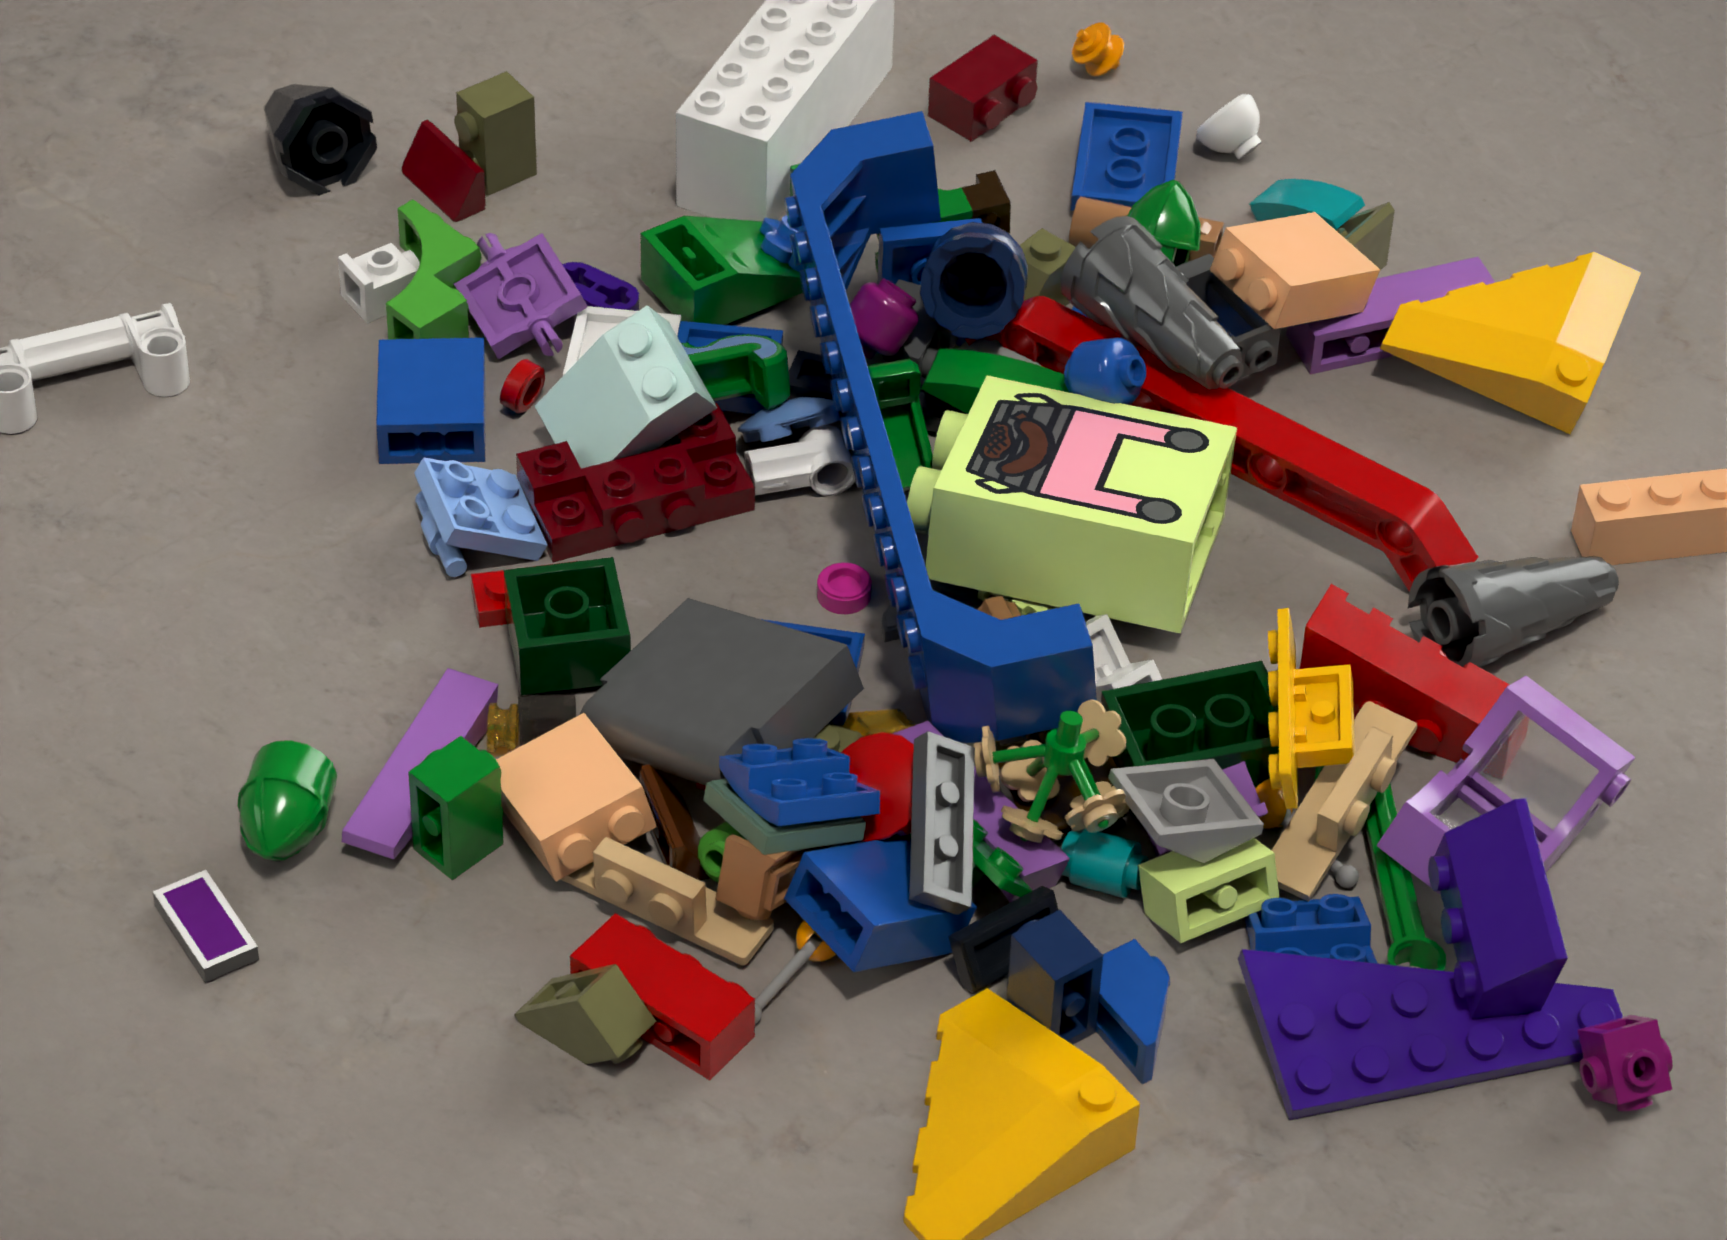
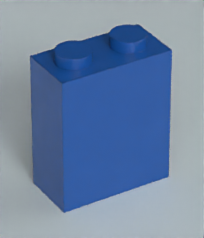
[376,338,486,464]
[784,835,977,972]

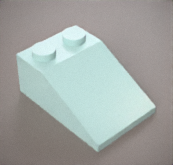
[535,305,717,468]

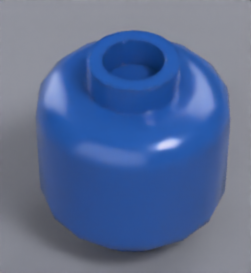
[1064,337,1146,405]

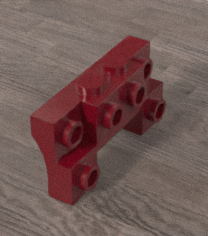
[516,403,755,562]

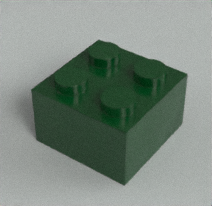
[504,557,631,695]

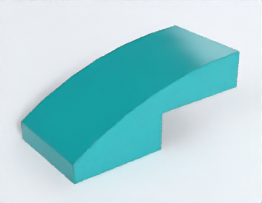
[1249,179,1365,230]

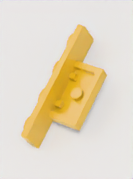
[1268,608,1355,809]

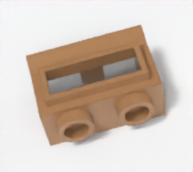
[715,834,830,920]

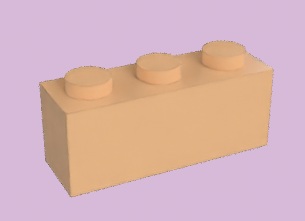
[1571,469,1727,565]

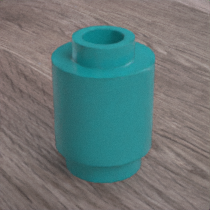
[1061,829,1148,898]

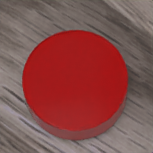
[500,359,545,414]

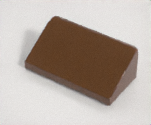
[639,764,710,881]

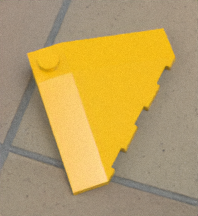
[1380,252,1641,434]
[904,988,1140,1240]

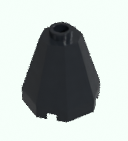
[264,84,378,195]

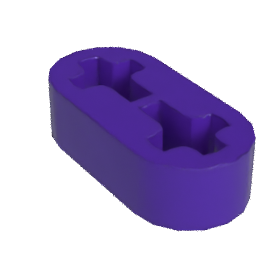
[562,262,639,315]

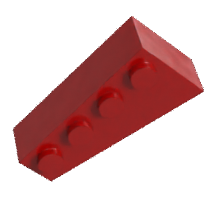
[1300,584,1530,780]

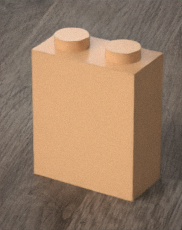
[1210,212,1380,329]
[496,713,657,882]

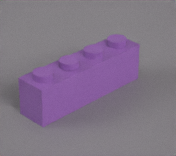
[1286,257,1495,375]

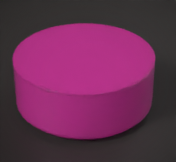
[817,563,872,614]

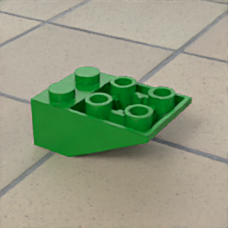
[640,215,803,325]

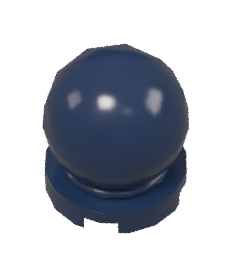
[920,222,1028,339]

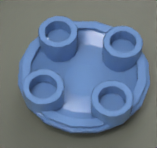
[737,397,841,443]

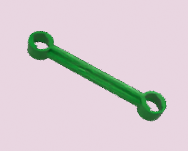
[1365,784,1447,971]

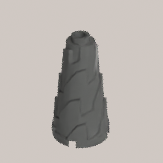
[1061,216,1243,389]
[1408,556,1619,667]

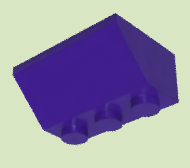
[1428,798,1568,1019]

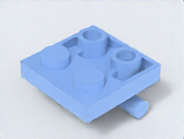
[414,457,547,577]

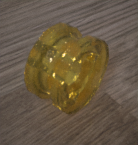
[487,702,520,753]

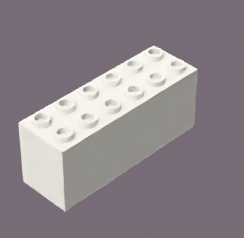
[676,0,895,221]

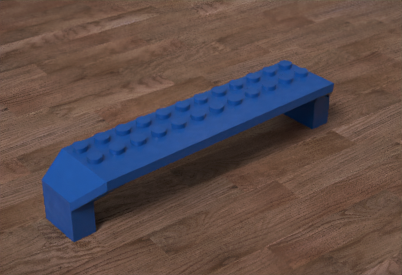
[784,111,1097,743]

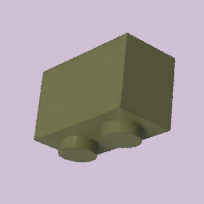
[454,71,537,196]

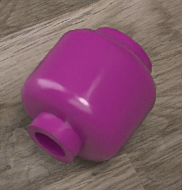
[850,279,919,360]

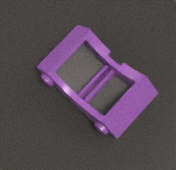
[1376,675,1636,895]

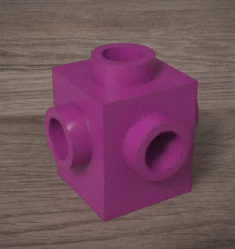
[1578,1015,1673,1111]

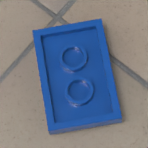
[1071,102,1183,211]

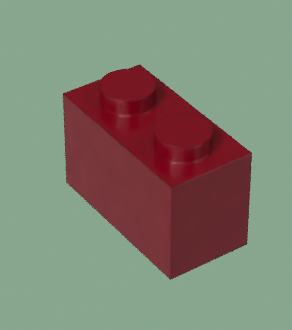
[928,35,1038,142]

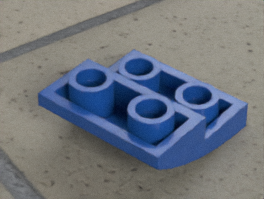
[719,738,880,826]
[1245,894,1378,964]

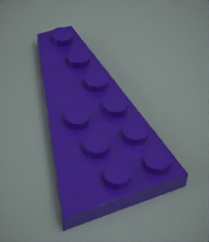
[1238,949,1623,1120]

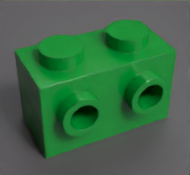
[408,736,504,880]

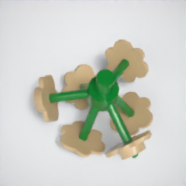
[973,700,1130,843]

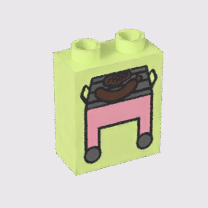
[907,376,1237,634]

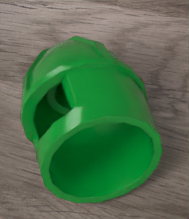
[1127,180,1201,267]
[237,740,338,862]

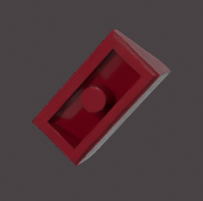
[401,119,486,222]

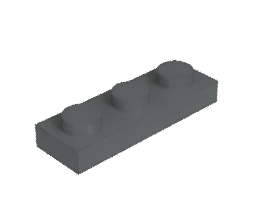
[909,731,975,915]

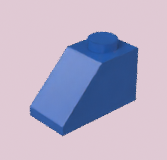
[1096,939,1170,1084]

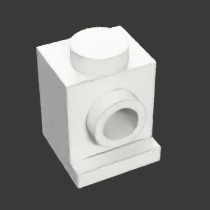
[338,242,420,324]

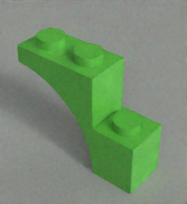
[386,199,482,339]

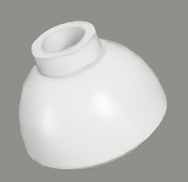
[1196,94,1262,160]

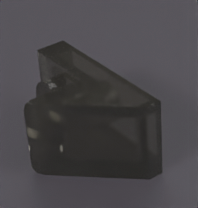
[518,694,576,746]

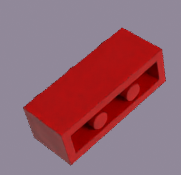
[570,913,755,1081]

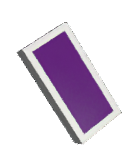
[153,870,259,983]

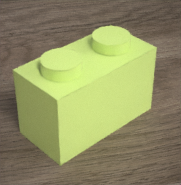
[1138,838,1280,943]

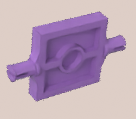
[454,233,587,359]

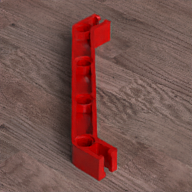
[965,296,1478,592]

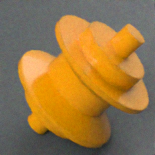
[1072,22,1124,76]

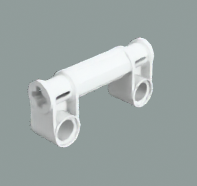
[0,303,190,434]

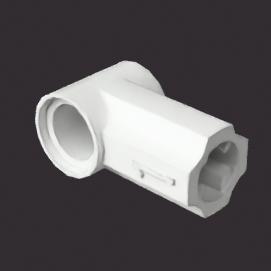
[744,425,855,496]

